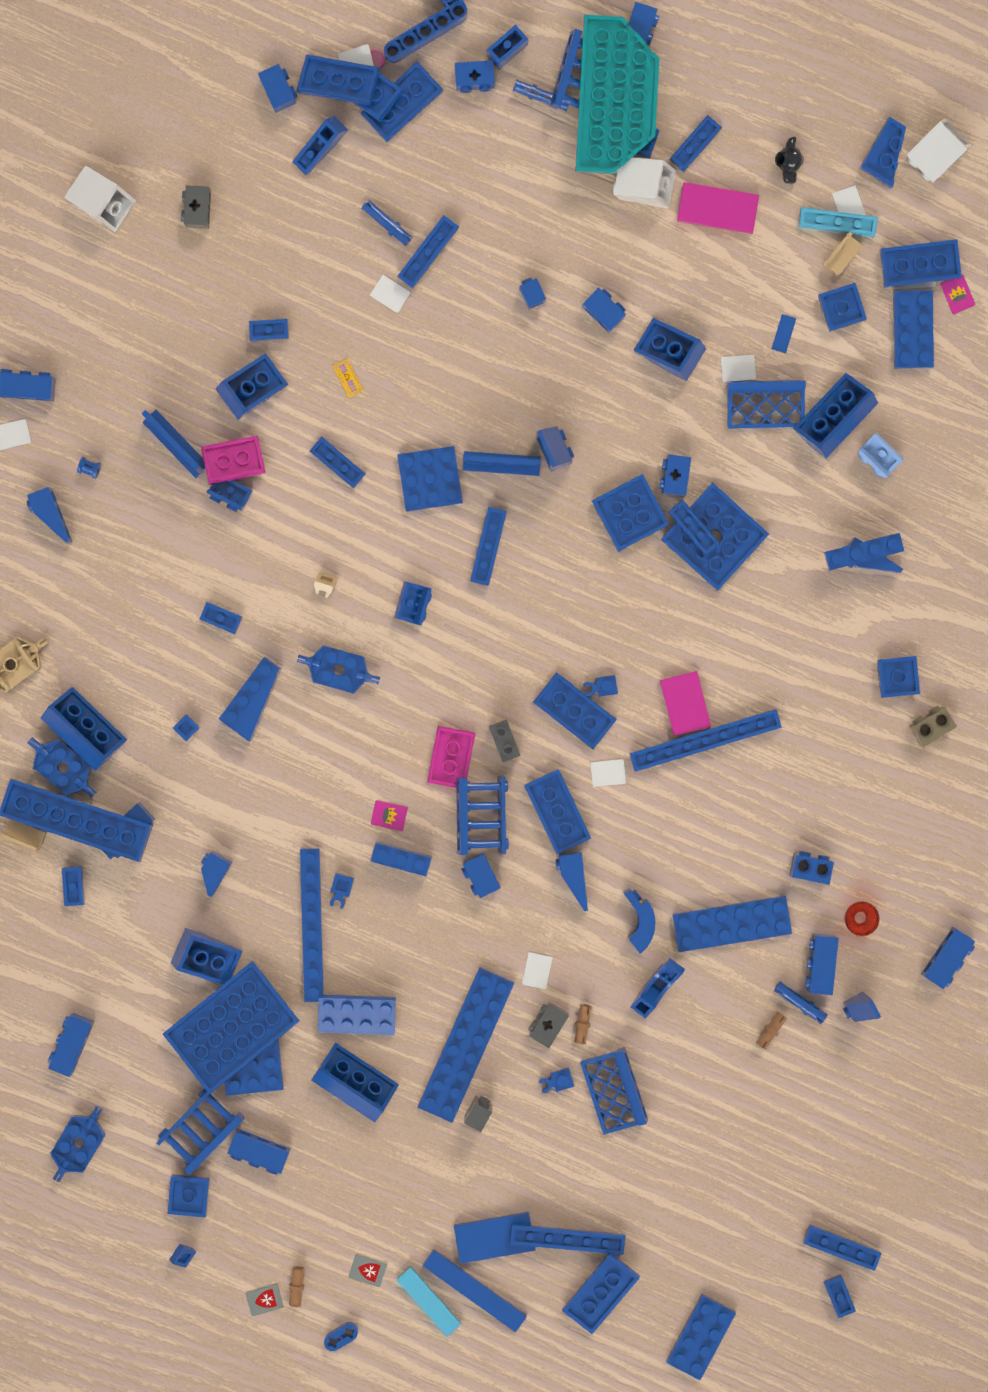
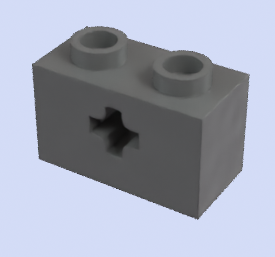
[181,185,211,229]
[489,719,521,762]
[528,1001,569,1048]
[464,1096,492,1132]

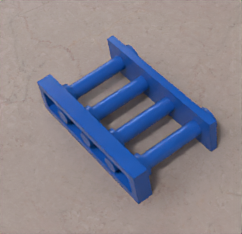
[550,29,583,109]
[456,776,509,855]
[156,1089,245,1175]

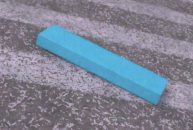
[798,207,878,237]
[396,1266,461,1337]

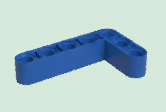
[384,0,467,63]

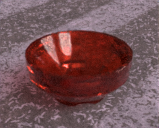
[844,901,880,936]

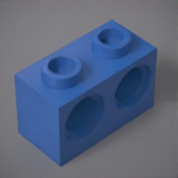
[789,851,834,885]

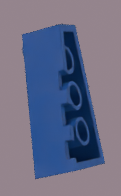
[219,657,282,742]

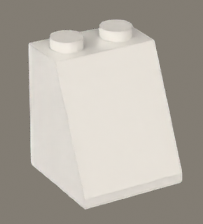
[907,119,971,182]
[613,158,676,208]
[64,165,136,232]

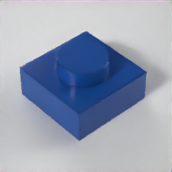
[173,714,200,741]
[169,1244,196,1268]

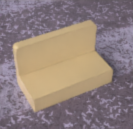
[823,232,863,277]
[0,819,47,851]

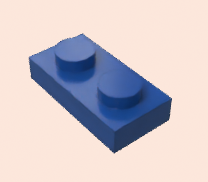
[249,319,289,342]
[199,602,242,634]
[62,866,85,906]
[823,1274,856,1319]

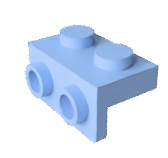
[858,432,904,479]

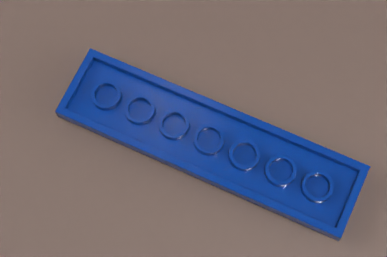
[0,778,153,862]
[417,967,514,1123]

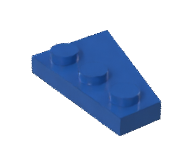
[859,117,906,188]

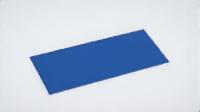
[772,314,797,353]

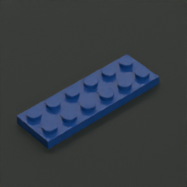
[672,896,792,952]

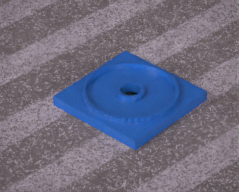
[661,482,769,591]

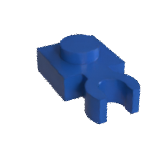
[583,675,618,697]
[330,873,354,909]
[539,1067,574,1093]

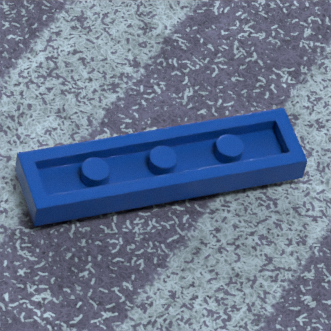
[397,215,459,289]
[470,507,507,586]
[824,533,904,571]
[803,1224,882,1271]

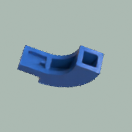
[623,888,656,954]
[630,958,685,1019]

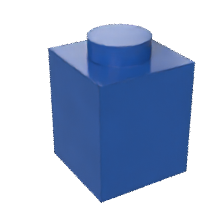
[519,278,546,310]

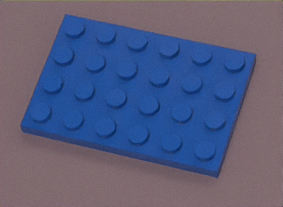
[163,961,300,1094]

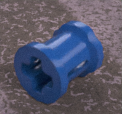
[77,457,101,479]

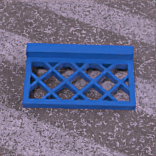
[727,380,806,429]
[141,409,206,478]
[463,451,541,476]
[580,1047,648,1135]

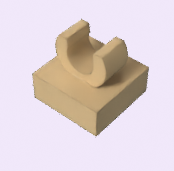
[313,572,338,598]

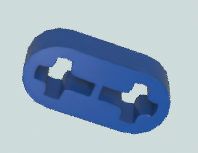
[324,1322,358,1351]

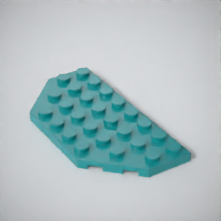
[575,14,660,174]

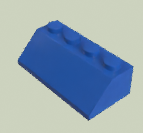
[793,373,878,459]
[40,687,127,771]
[311,1042,399,1122]

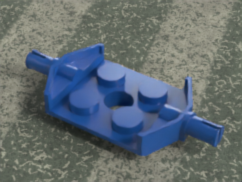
[297,645,380,694]
[27,737,97,798]
[50,1106,106,1182]

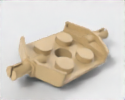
[0,637,49,693]

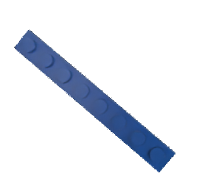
[629,709,782,772]
[300,848,324,1002]

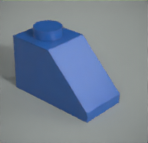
[201,851,233,897]

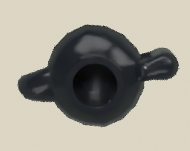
[775,137,804,184]

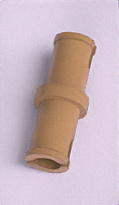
[574,1004,592,1044]
[756,1011,788,1050]
[289,1266,305,1307]

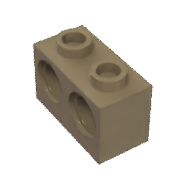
[909,706,957,747]

